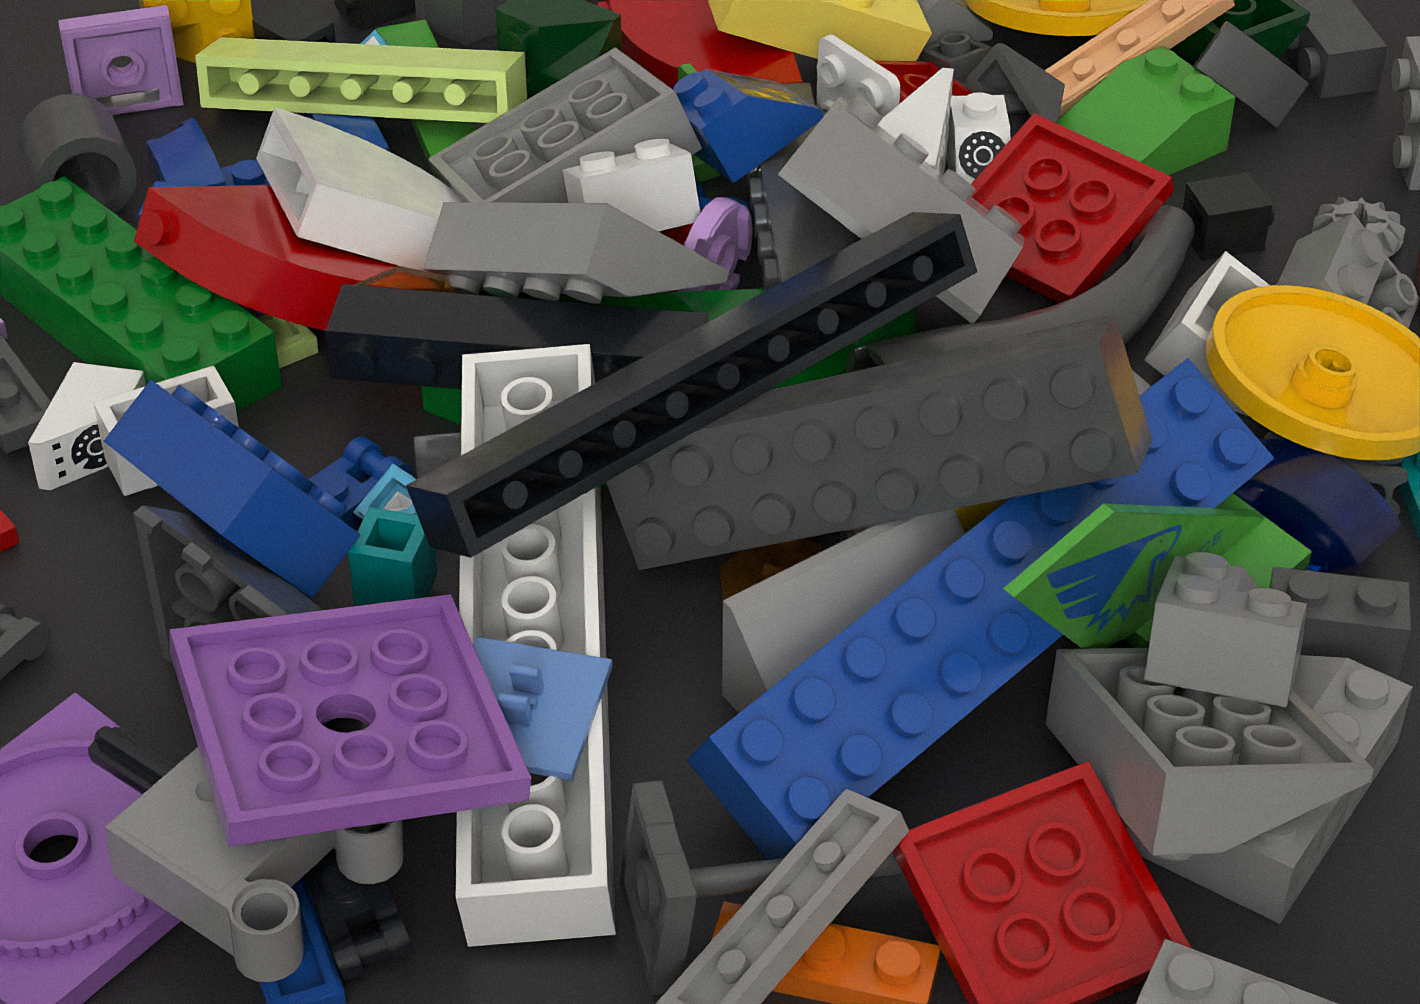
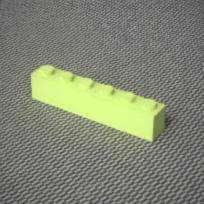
[195,37,527,123]

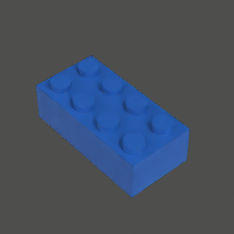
[103,380,361,599]

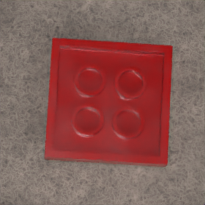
[971,113,1174,303]
[892,761,1192,1004]

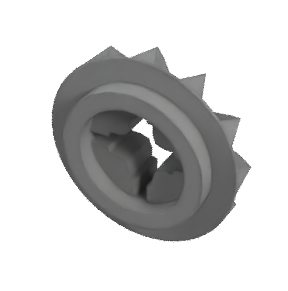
[1312,197,1406,257]

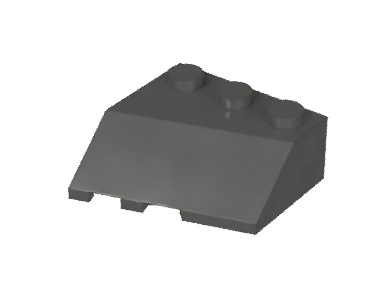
[133,505,340,729]

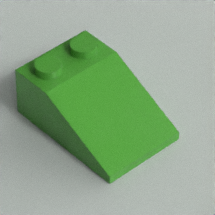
[1057,46,1236,175]

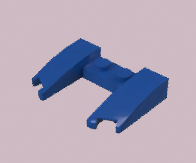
[146,113,389,186]

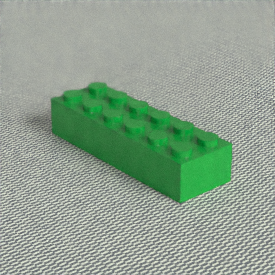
[0,176,282,413]

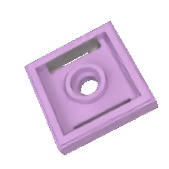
[58,5,184,116]

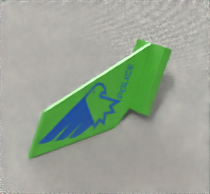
[1003,493,1312,649]

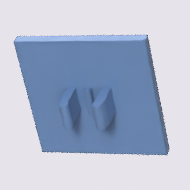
[473,637,613,781]

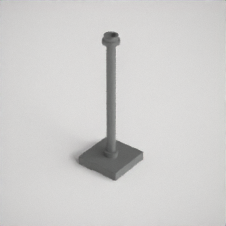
[620,780,903,996]

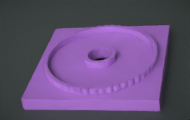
[170,594,531,847]
[0,692,181,1004]

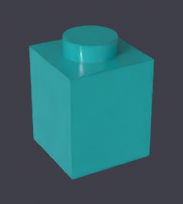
[348,507,438,606]

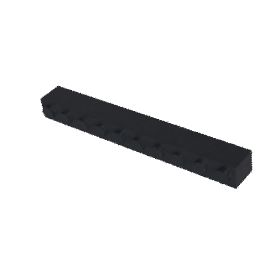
[406,212,977,558]

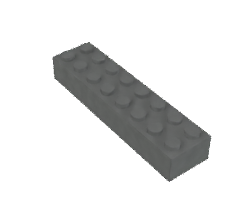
[606,314,1153,570]

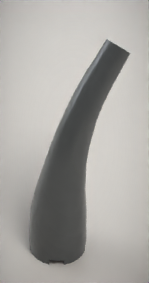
[845,205,1195,373]

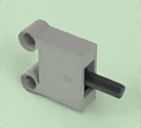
[88,726,404,982]

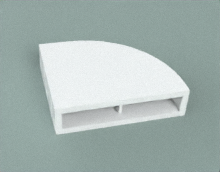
[256,107,463,277]

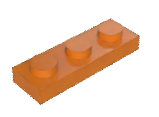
[711,901,941,1004]

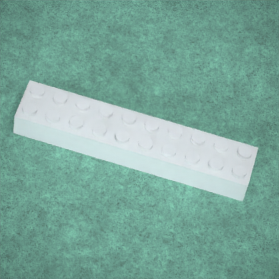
[456,344,616,947]

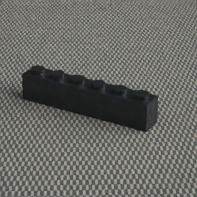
[325,284,708,389]

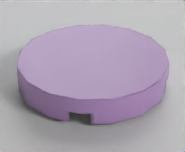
[678,197,753,291]

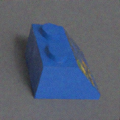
[673,69,824,183]

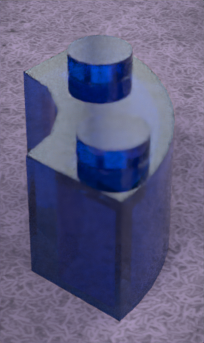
[1233,439,1402,573]

